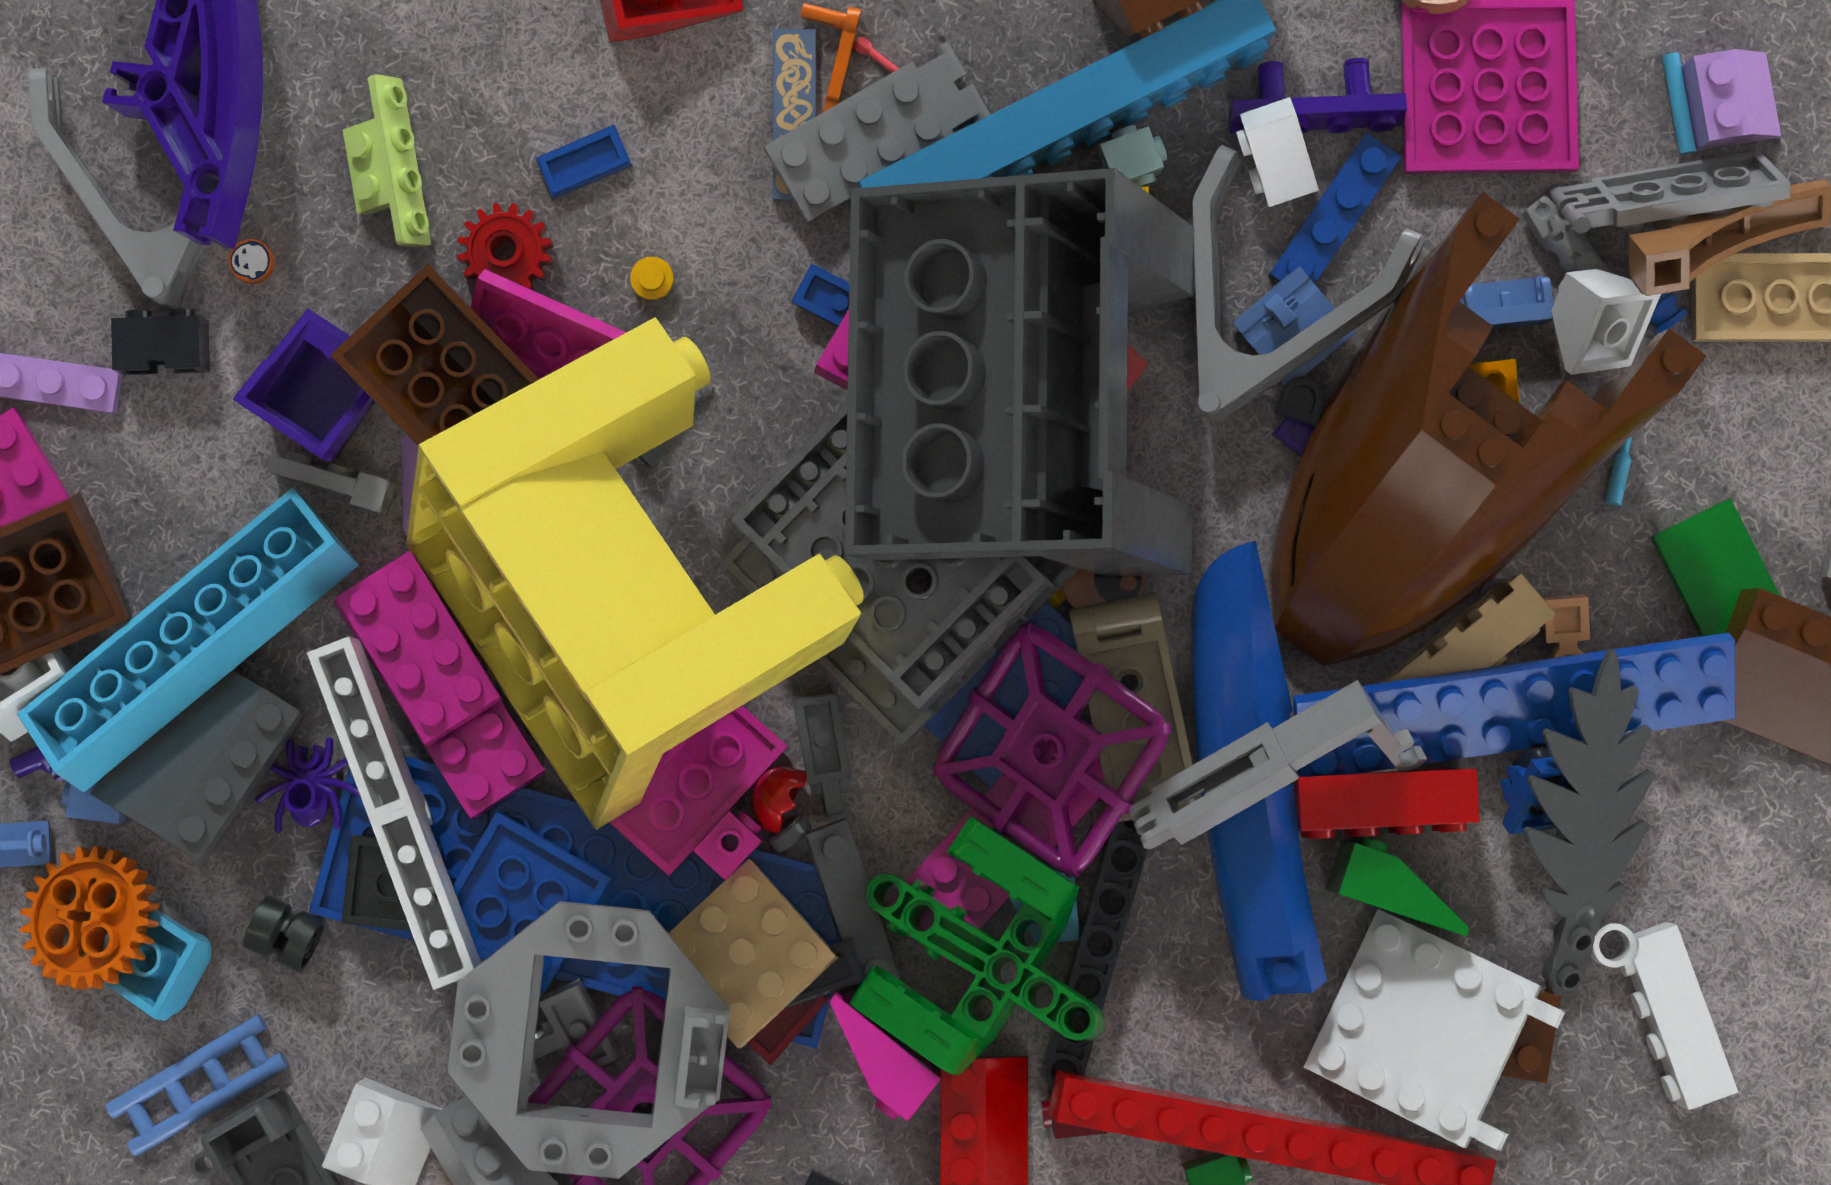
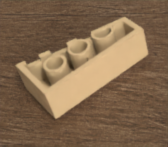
[1380,573,1556,683]

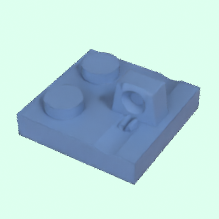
[1232,266,1355,385]

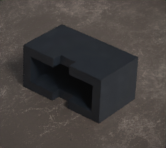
[111,308,210,375]

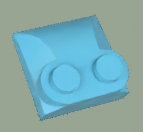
[104,909,212,1021]

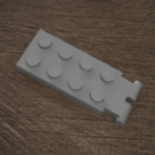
[763,41,990,224]
[1548,150,1790,233]

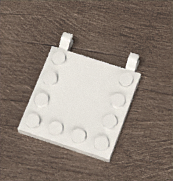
[1304,909,1565,1151]

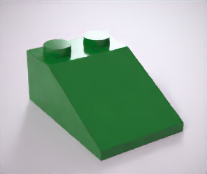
[1326,837,1469,936]

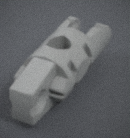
[1522,196,1612,274]

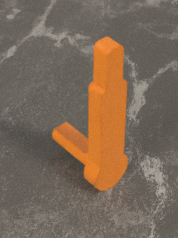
[800,3,862,112]

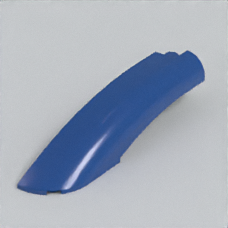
[1191,541,1327,1001]

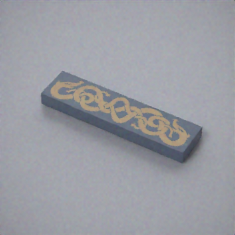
[773,29,816,202]

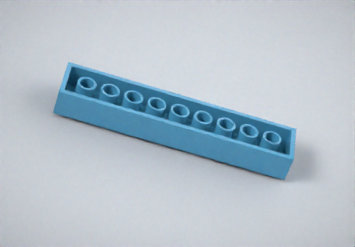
[859,0,1276,188]

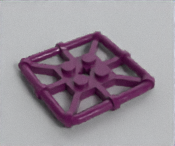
[932,623,1172,878]
[528,986,772,1185]

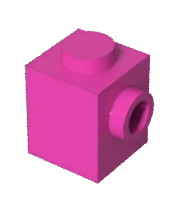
[693,810,764,881]

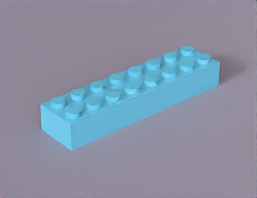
[17,487,359,793]

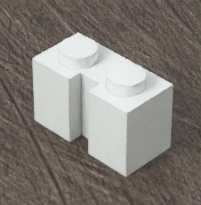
[1236,97,1319,207]

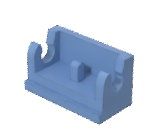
[1460,276,1554,330]

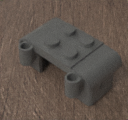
[190,1086,340,1185]

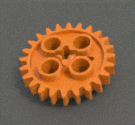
[19,846,160,990]

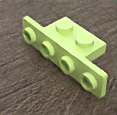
[343,74,431,248]

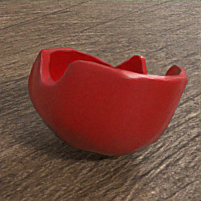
[751,767,807,833]

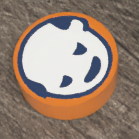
[228,239,275,284]

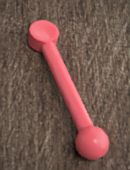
[853,37,899,73]

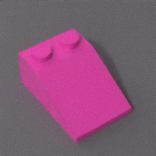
[830,989,941,1122]

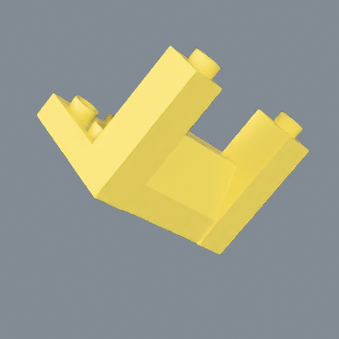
[406,317,864,831]

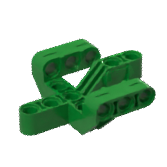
[850,816,1105,1075]

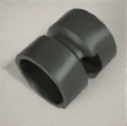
[243,895,325,973]

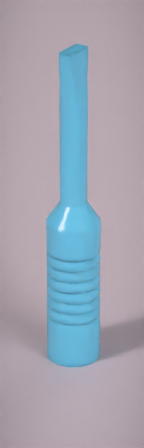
[1604,436,1632,506]

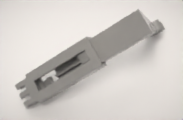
[1129,680,1427,849]

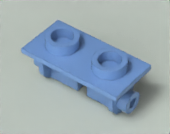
[0,821,52,867]

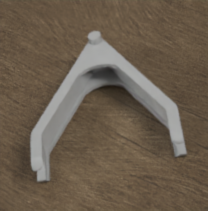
[28,67,264,311]
[1192,145,1425,423]

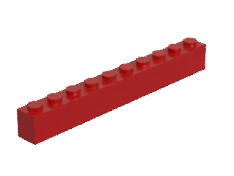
[1048,1070,1496,1185]

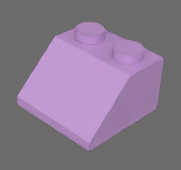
[1682,49,1781,151]

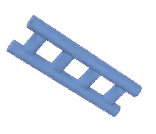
[106,1014,289,1157]

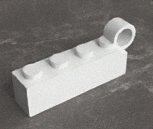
[1590,922,1738,1110]

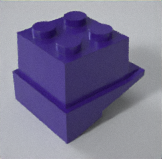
[233,308,375,462]

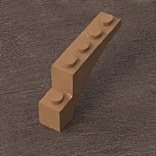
[1629,179,1831,296]

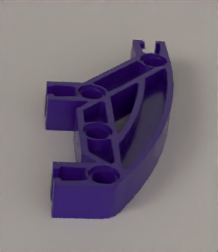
[102,0,263,249]

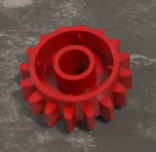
[457,203,554,291]

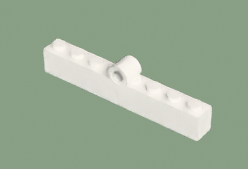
[307,636,481,990]

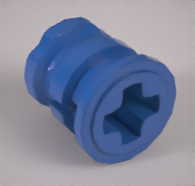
[1650,292,1688,335]

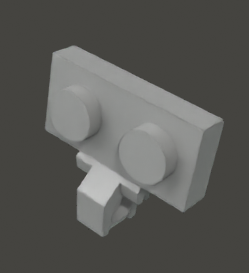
[533,978,619,1077]

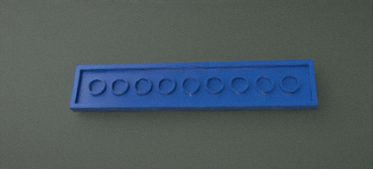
[1293,632,1735,777]

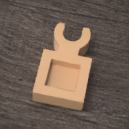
[1542,594,1590,658]

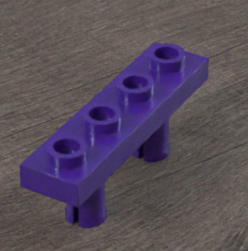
[1228,58,1407,134]

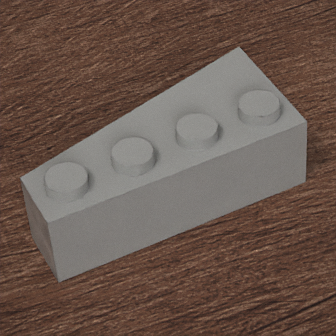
[420,1096,559,1185]

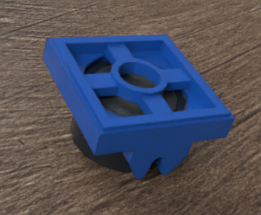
[1500,743,1572,834]

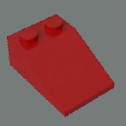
[600,0,744,43]

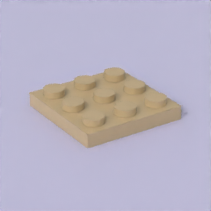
[669,859,839,1048]

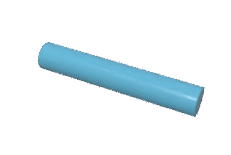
[1662,52,1697,155]

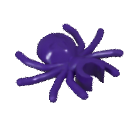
[255,737,360,833]

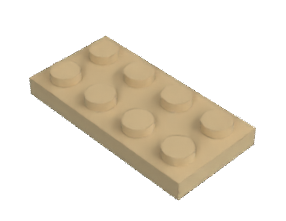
[1691,253,1831,342]

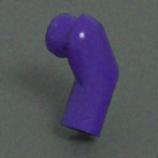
[10,746,66,782]

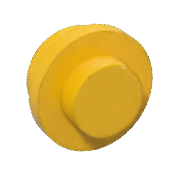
[630,257,674,300]

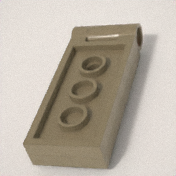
[1069,592,1200,822]

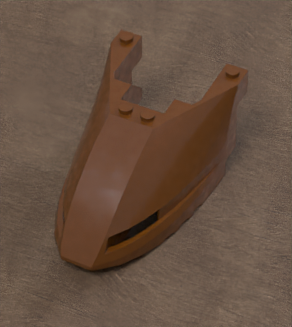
[1268,192,1707,666]

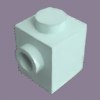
[1097,125,1167,187]

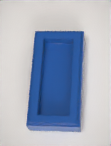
[535,124,632,200]

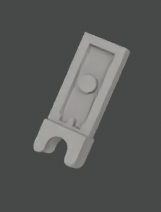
[267,451,396,516]

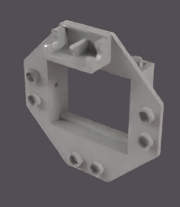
[447,901,730,1179]

